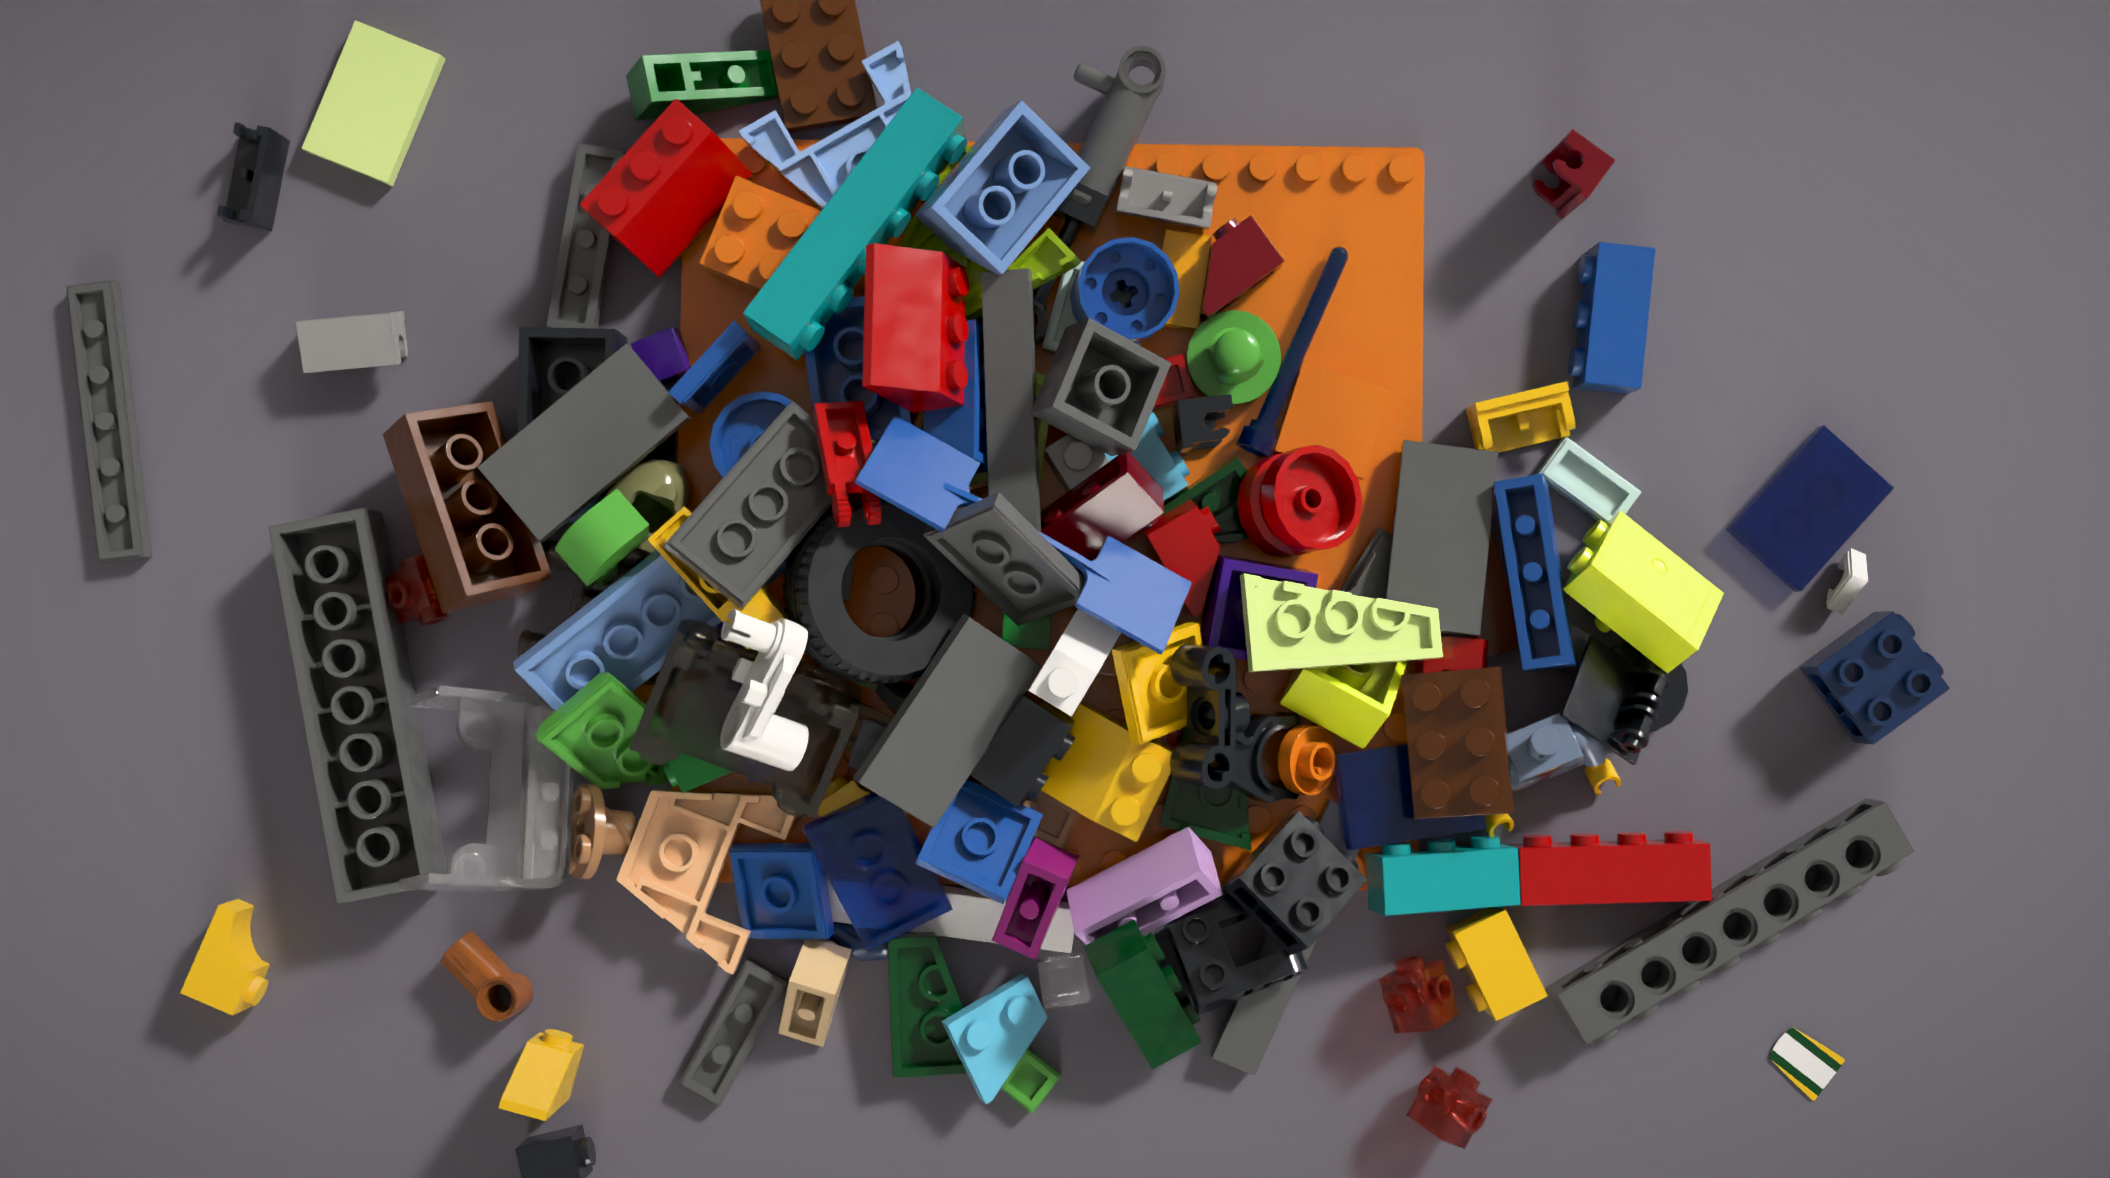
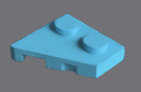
[941,974,1048,1104]

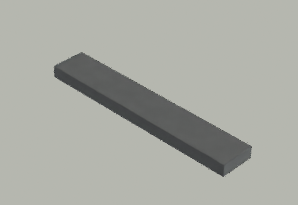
[981,268,1041,532]
[66,280,152,563]
[1210,798,1372,1076]

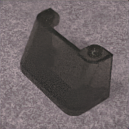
[629,619,862,818]

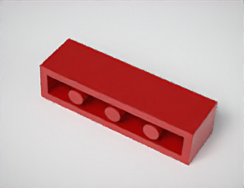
[1509,831,1712,906]

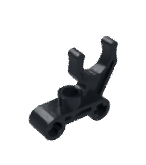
[1170,643,1300,803]

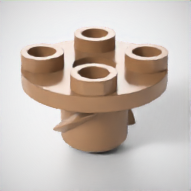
[559,783,638,879]

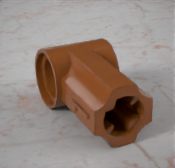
[439,931,533,1022]

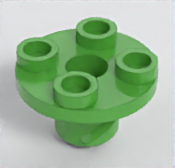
[1186,310,1281,406]

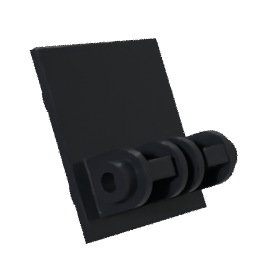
[1560,635,1670,765]

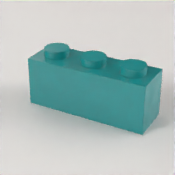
[1365,836,1521,916]

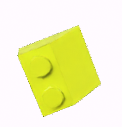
[1280,661,1408,749]

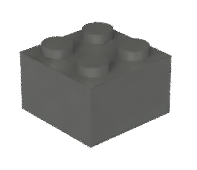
[1030,318,1171,456]

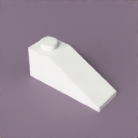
[1029,609,1121,716]

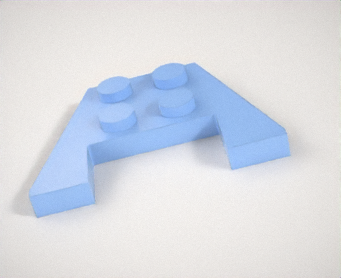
[739,41,911,210]

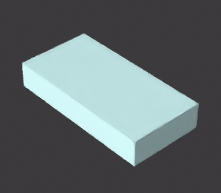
[1536,437,1641,523]

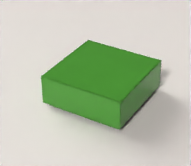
[1001,1047,1061,1113]

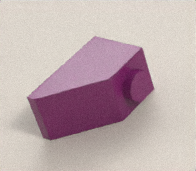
[991,838,1079,960]

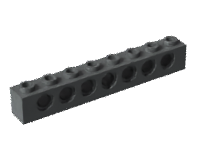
[1546,798,1915,1045]

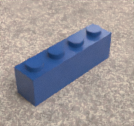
[1494,473,1577,673]

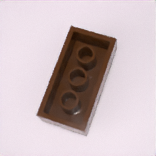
[383,401,553,613]

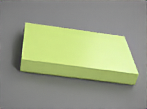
[302,20,446,187]

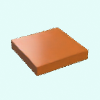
[1273,361,1393,480]

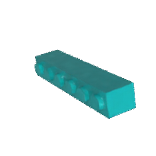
[743,87,968,360]

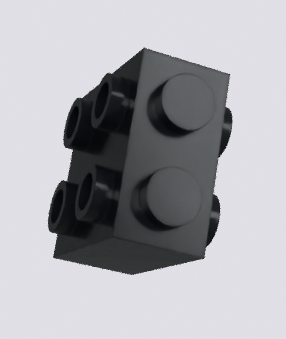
[1222,811,1368,955]

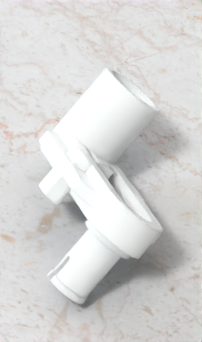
[720,609,809,771]

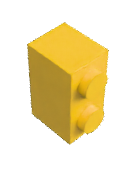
[1445,907,1548,1021]

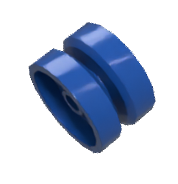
[709,391,806,478]

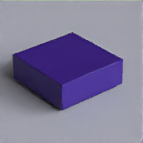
[631,327,691,385]

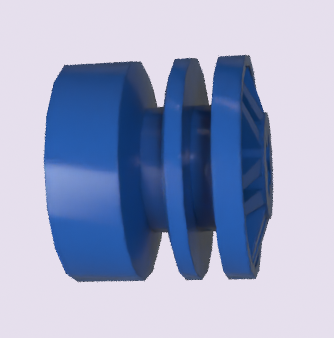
[1070,237,1180,344]

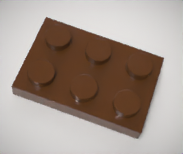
[759,0,877,134]
[1401,667,1514,819]

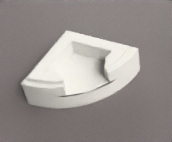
[1826,548,1868,615]

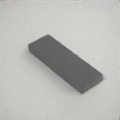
[678,958,789,1107]

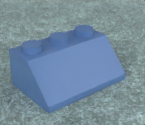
[915,100,1090,276]

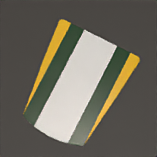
[1769,1027,1845,1101]

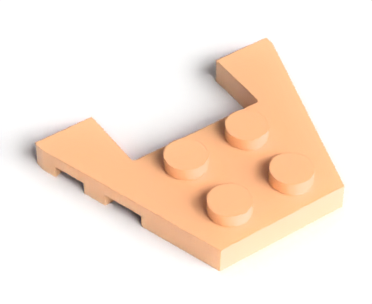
[616,789,803,974]

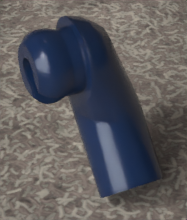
[830,922,899,962]

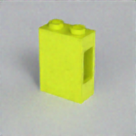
[1563,510,1724,674]

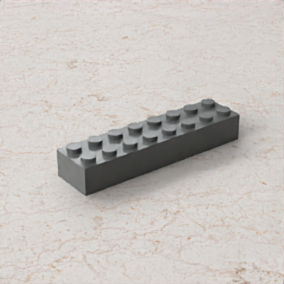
[268,508,449,904]

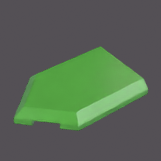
[535,672,671,790]

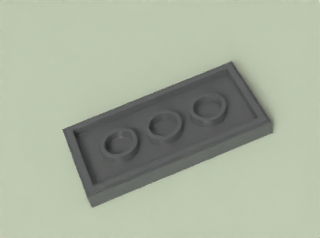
[478,343,691,542]
[664,401,832,610]
[1385,440,1498,638]
[853,613,1042,828]

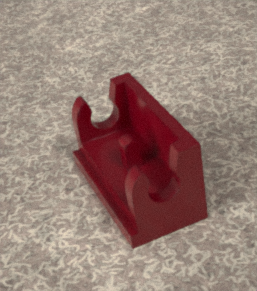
[1532,129,1615,219]

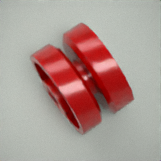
[1237,445,1362,558]

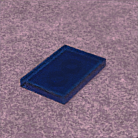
[1726,425,1894,592]
[1334,743,1487,850]
[803,792,953,952]

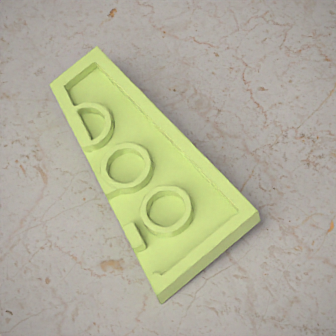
[1240,573,1443,672]

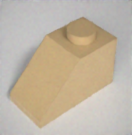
[778,939,852,1047]

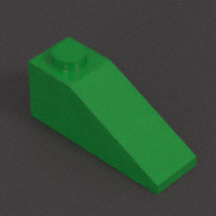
[626,50,779,121]

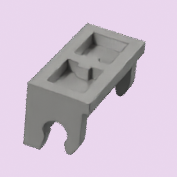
[1116,166,1217,230]
[295,311,408,373]

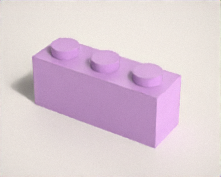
[1066,827,1223,945]

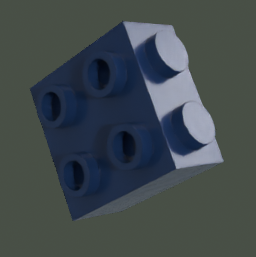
[1799,611,1950,745]

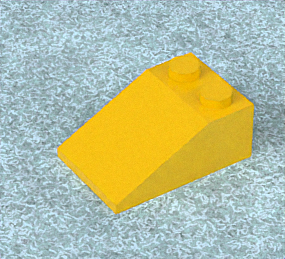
[1041,701,1176,842]

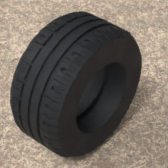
[783,498,976,684]

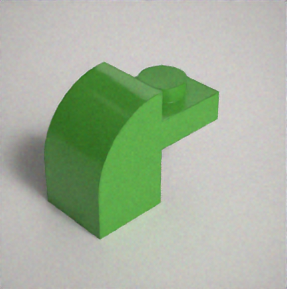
[555,489,650,587]

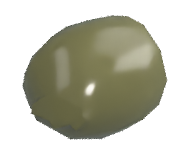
[603,459,691,553]

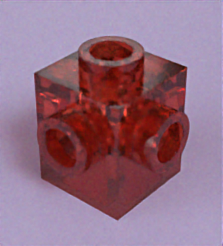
[385,555,449,626]
[1379,955,1459,1034]
[1406,1065,1493,1149]

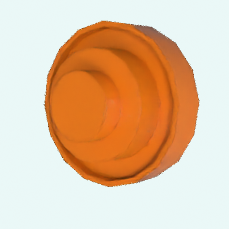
[1277,725,1337,795]

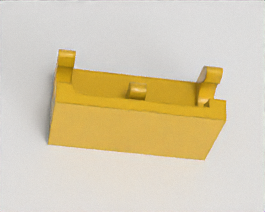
[1465,381,1575,453]

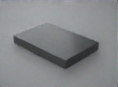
[923,492,1085,626]

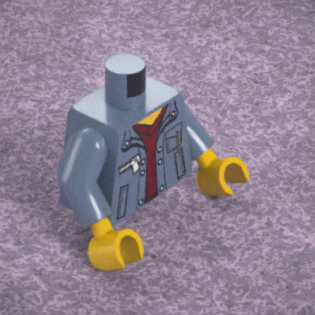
[1476,713,1621,836]

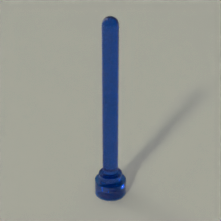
[1236,247,1348,458]

